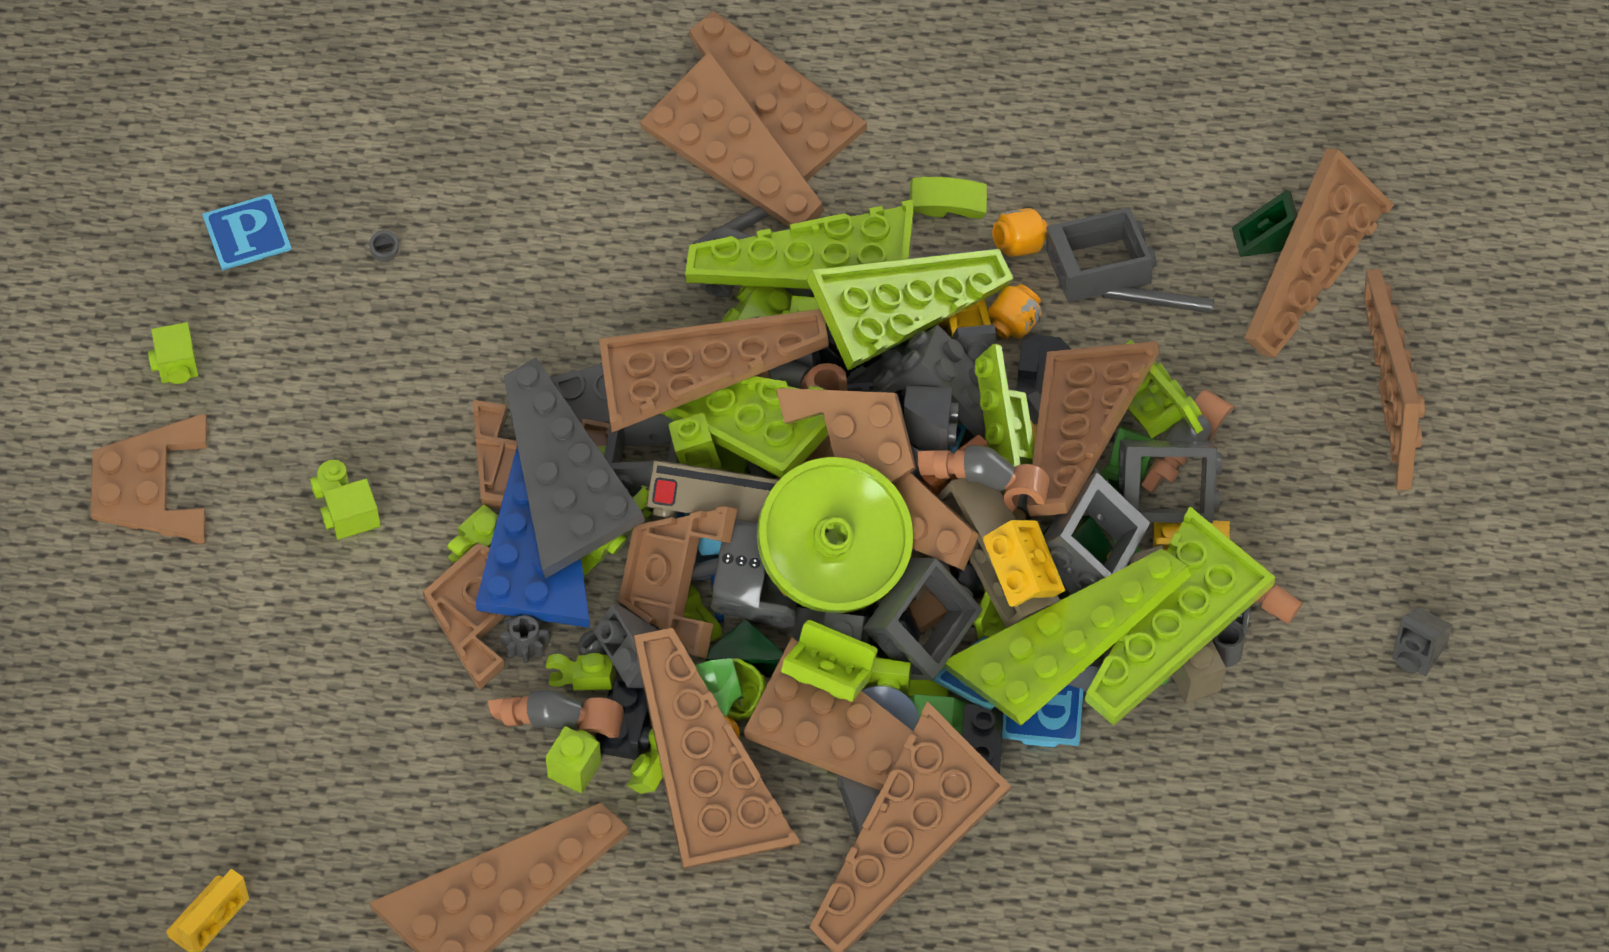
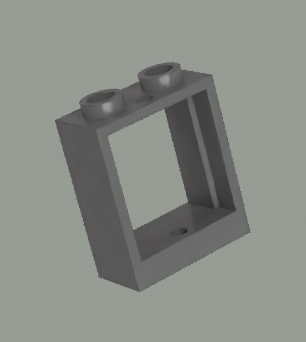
[1046,207,1157,302]
[604,413,680,496]
[1117,440,1222,523]
[1044,472,1150,590]
[863,557,983,680]

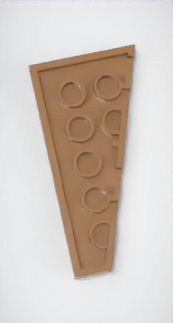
[1244,148,1394,358]
[1364,269,1425,490]
[1027,341,1160,517]

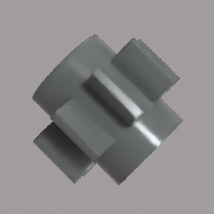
[500,615,550,663]

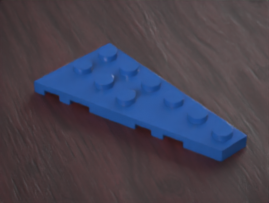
[476,446,590,628]

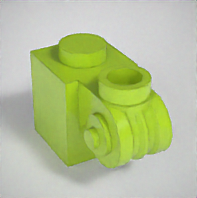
[309,460,381,540]

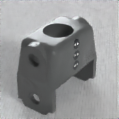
[710,520,798,628]

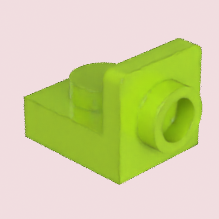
[669,413,722,469]

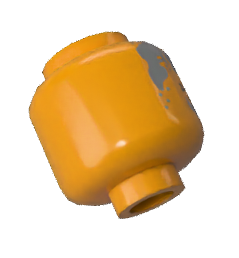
[992,208,1048,257]
[988,284,1042,340]

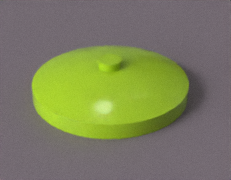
[757,457,913,613]

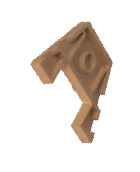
[776,388,917,484]
[473,400,610,509]
[90,414,207,543]
[618,506,738,658]
[423,543,507,690]

